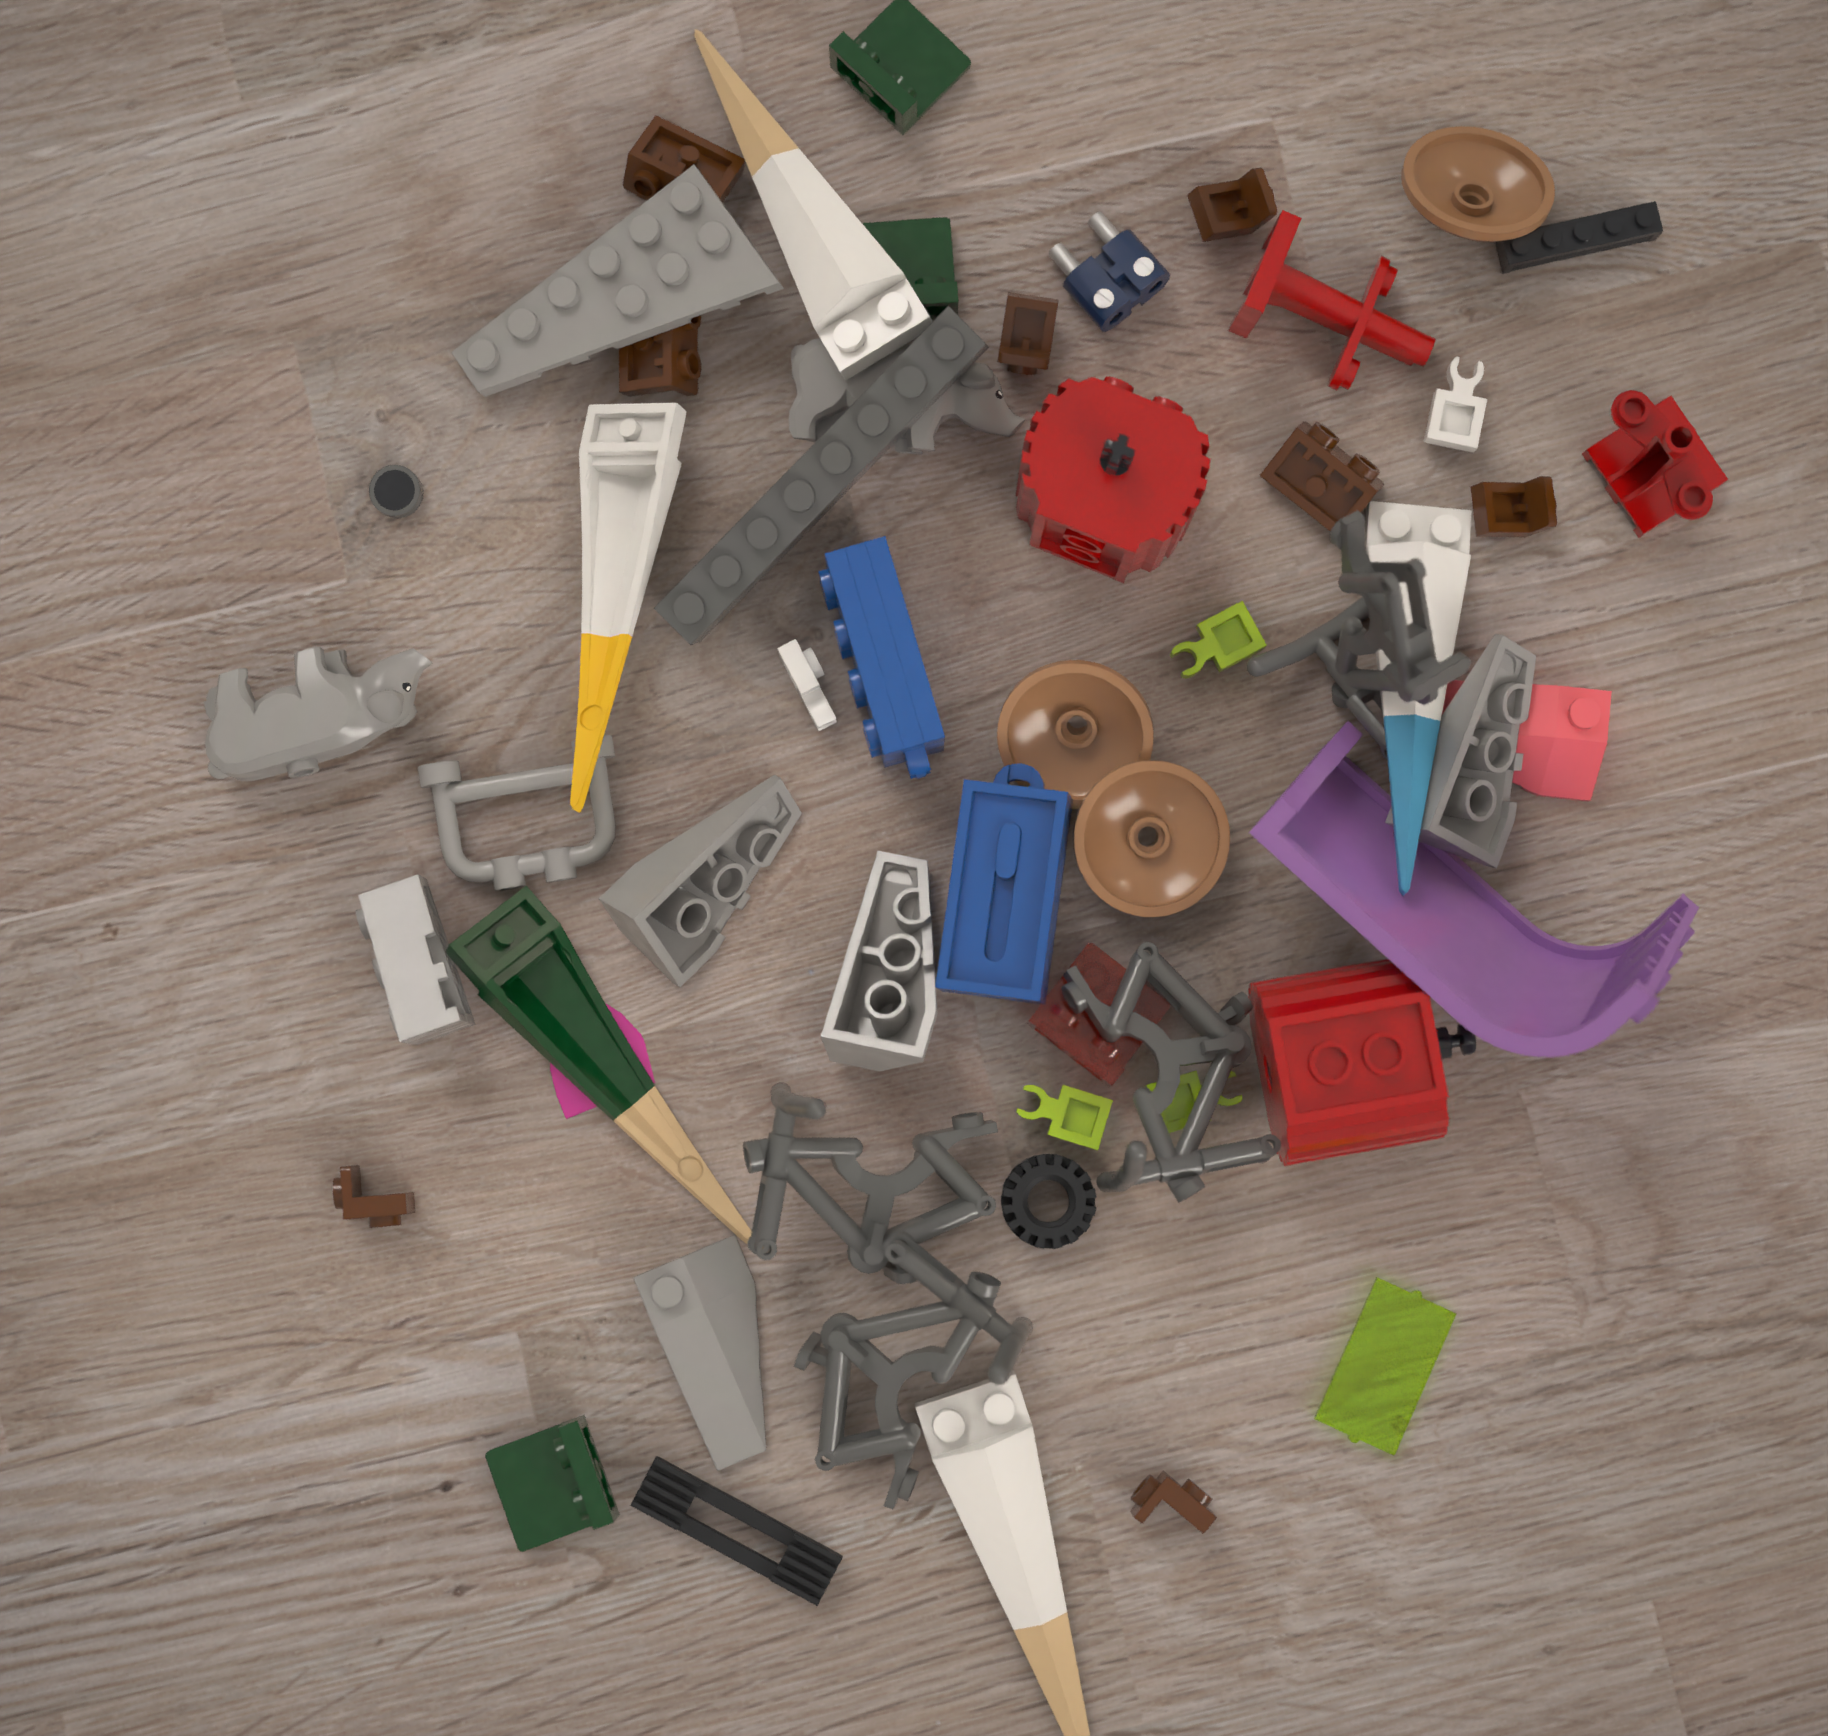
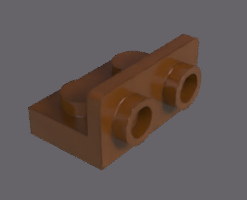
[623,115,746,202]
[619,315,702,397]
[1259,421,1384,532]

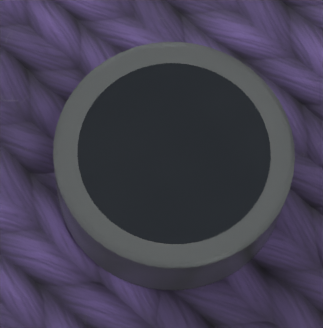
[369,465,423,518]

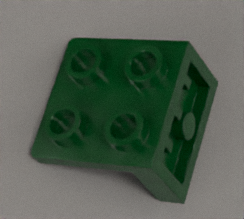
[829,0,971,136]
[862,217,959,321]
[485,1415,620,1552]

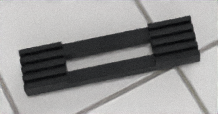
[630,1456,843,1606]

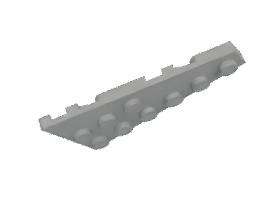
[451,165,784,397]

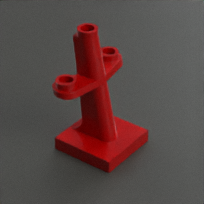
[1228,210,1436,391]
[1582,390,1728,538]

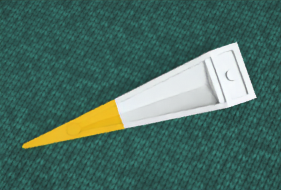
[570,403,687,813]

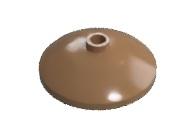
[1401,126,1555,242]
[997,660,1154,809]
[1073,760,1230,917]

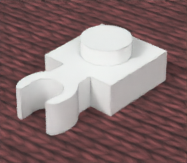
[1424,357,1487,453]
[777,639,837,731]

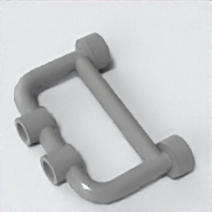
[417,735,616,891]

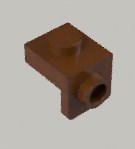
[1187,167,1278,242]
[997,292,1059,375]
[1470,476,1557,537]
[333,1165,415,1228]
[1130,1470,1217,1534]

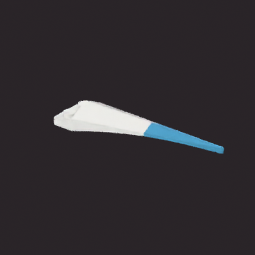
[1365,501,1472,896]

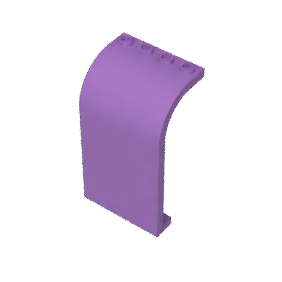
[1249,721,1699,1057]

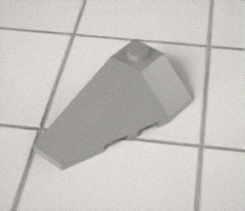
[1385,634,1536,868]
[598,775,802,987]
[821,851,937,1071]
[633,1235,767,1471]

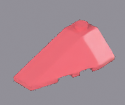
[1442,680,1612,802]

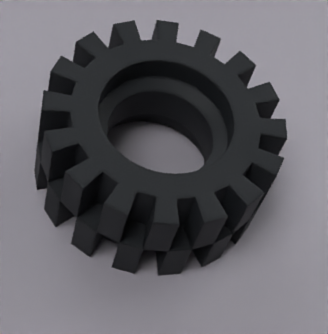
[1001,1154,1097,1249]

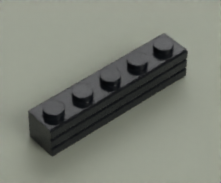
[1495,201,1663,274]

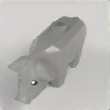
[789,338,1026,455]
[204,647,433,781]

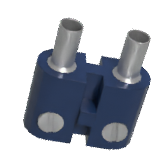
[1048,212,1170,332]

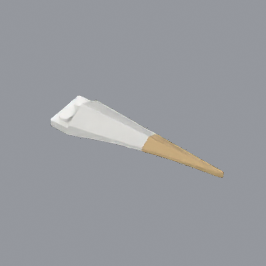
[694,29,933,381]
[914,1370,1090,1736]

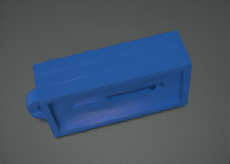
[818,536,945,779]
[935,763,1073,1005]

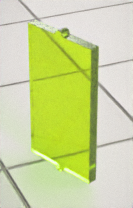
[1314,1277,1456,1456]

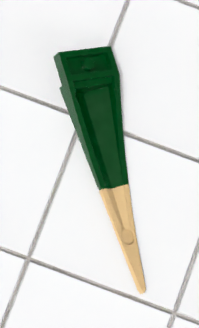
[445,886,752,1244]

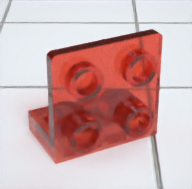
[1026,943,1170,1087]

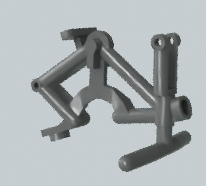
[1247,510,1471,761]
[1061,942,1281,1203]
[743,1082,998,1284]
[794,1232,1033,1509]

